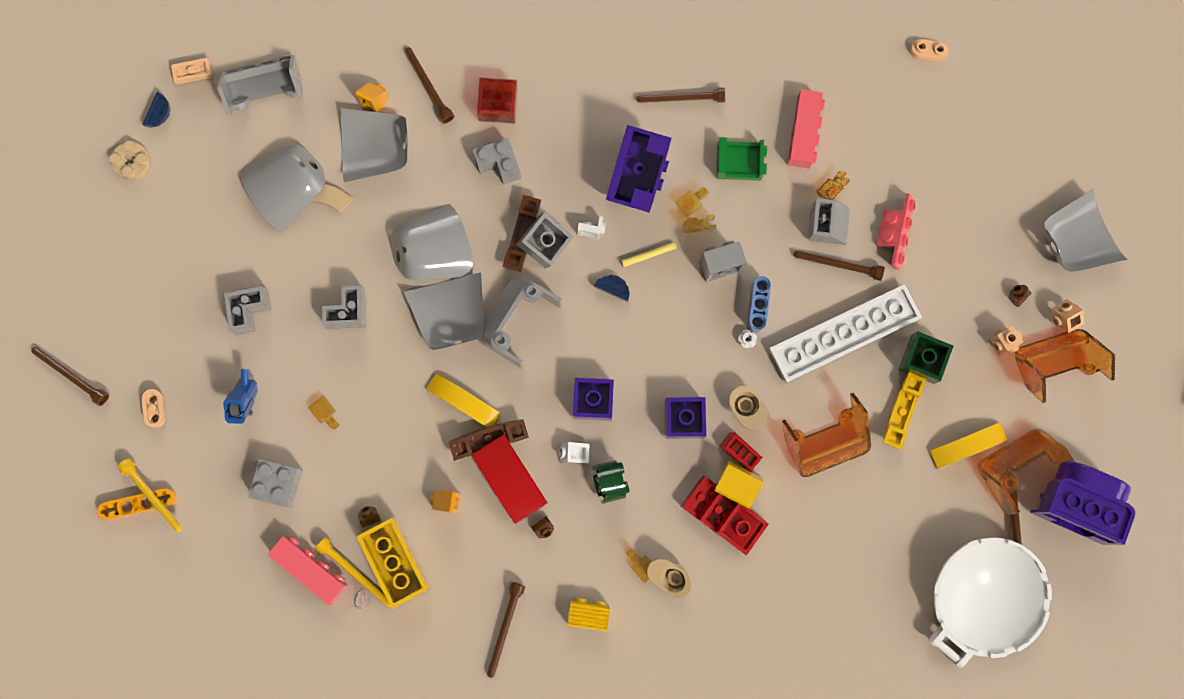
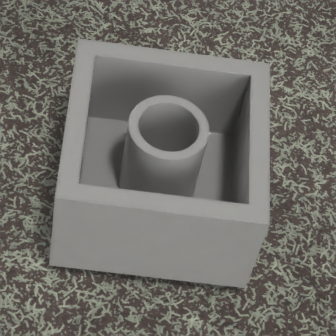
[516,212,573,268]
[699,241,747,282]
[248,459,303,508]

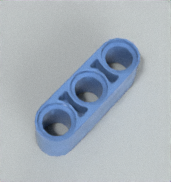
[747,276,771,333]

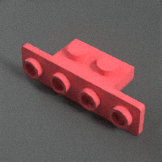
[877,193,916,270]

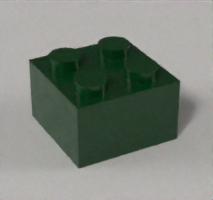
[898,331,954,384]

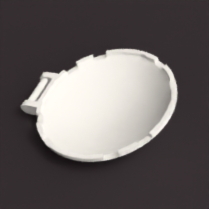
[928,537,1052,668]

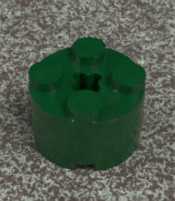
[592,460,630,504]

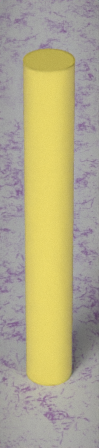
[621,242,677,267]

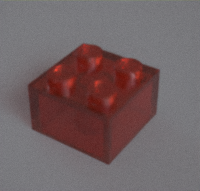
[477,78,518,123]

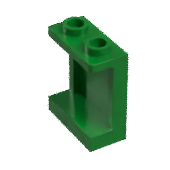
[716,137,767,181]

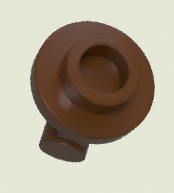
[1009,285,1032,307]
[358,506,381,528]
[531,516,554,539]

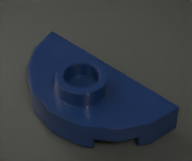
[142,91,171,128]
[594,275,630,302]

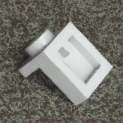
[577,216,606,239]
[558,442,589,464]

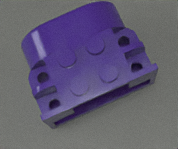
[606,125,672,213]
[1030,461,1135,545]

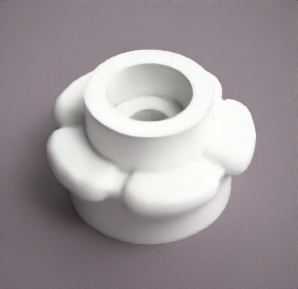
[738,330,757,348]

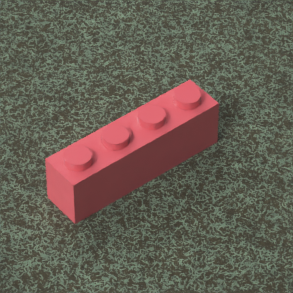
[787,89,825,169]
[268,536,348,605]

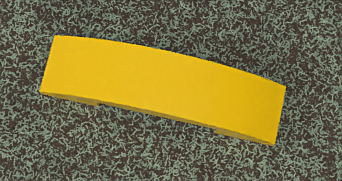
[882,372,927,450]
[426,373,501,427]
[929,422,1007,469]

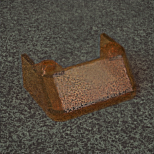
[1015,329,1115,403]
[782,392,871,477]
[978,429,1075,515]

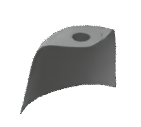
[341,108,408,182]
[241,145,325,233]
[1044,189,1127,272]
[391,204,473,280]
[404,272,485,350]

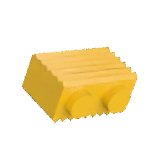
[567,598,610,632]

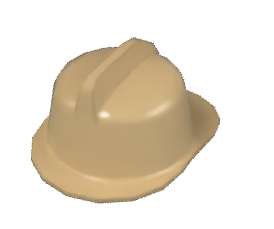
[729,386,768,430]
[647,559,692,598]

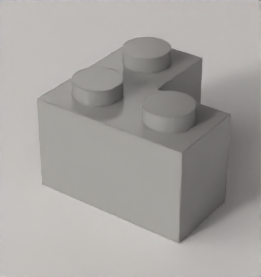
[473,138,521,185]
[322,285,366,329]
[224,286,271,335]

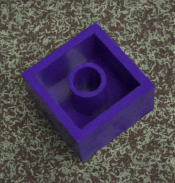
[573,378,614,421]
[665,397,707,439]

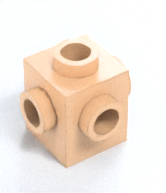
[1051,299,1084,333]
[989,326,1024,355]

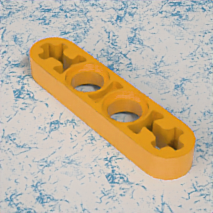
[97,488,177,520]

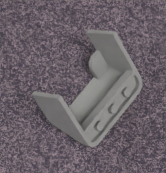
[217,55,303,116]
[478,278,562,368]

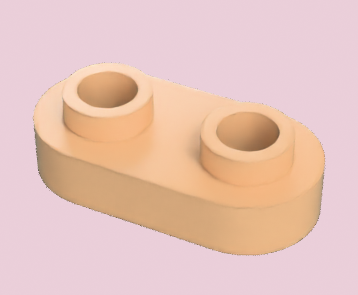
[910,39,948,62]
[142,389,166,428]

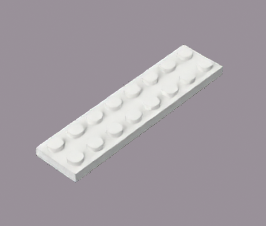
[769,284,922,383]

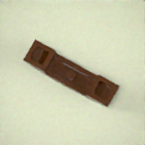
[503,195,542,272]
[448,419,529,461]

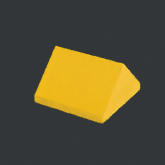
[714,460,764,509]

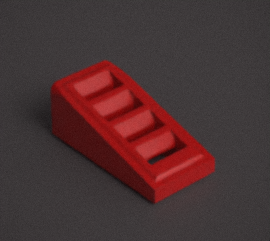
[719,432,763,472]

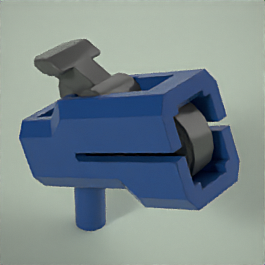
[223,369,258,424]

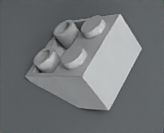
[809,198,850,245]

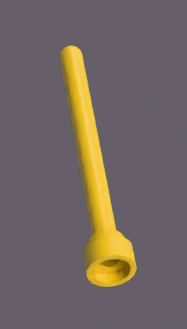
[117,458,182,532]
[315,537,390,607]

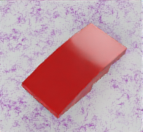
[471,434,548,524]
[680,475,769,556]

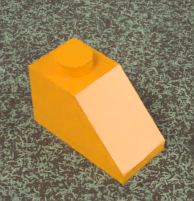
[355,82,389,112]
[430,490,461,513]

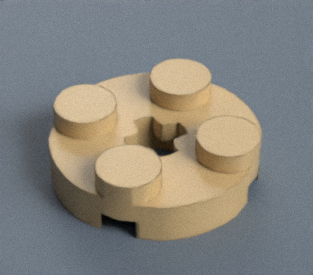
[109,141,150,179]

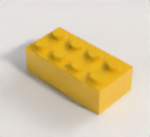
[356,518,431,609]

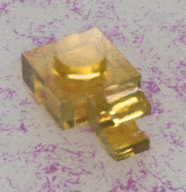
[816,171,850,200]
[675,187,709,217]
[682,214,716,233]
[308,396,339,430]
[626,548,652,583]

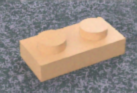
[171,58,213,85]

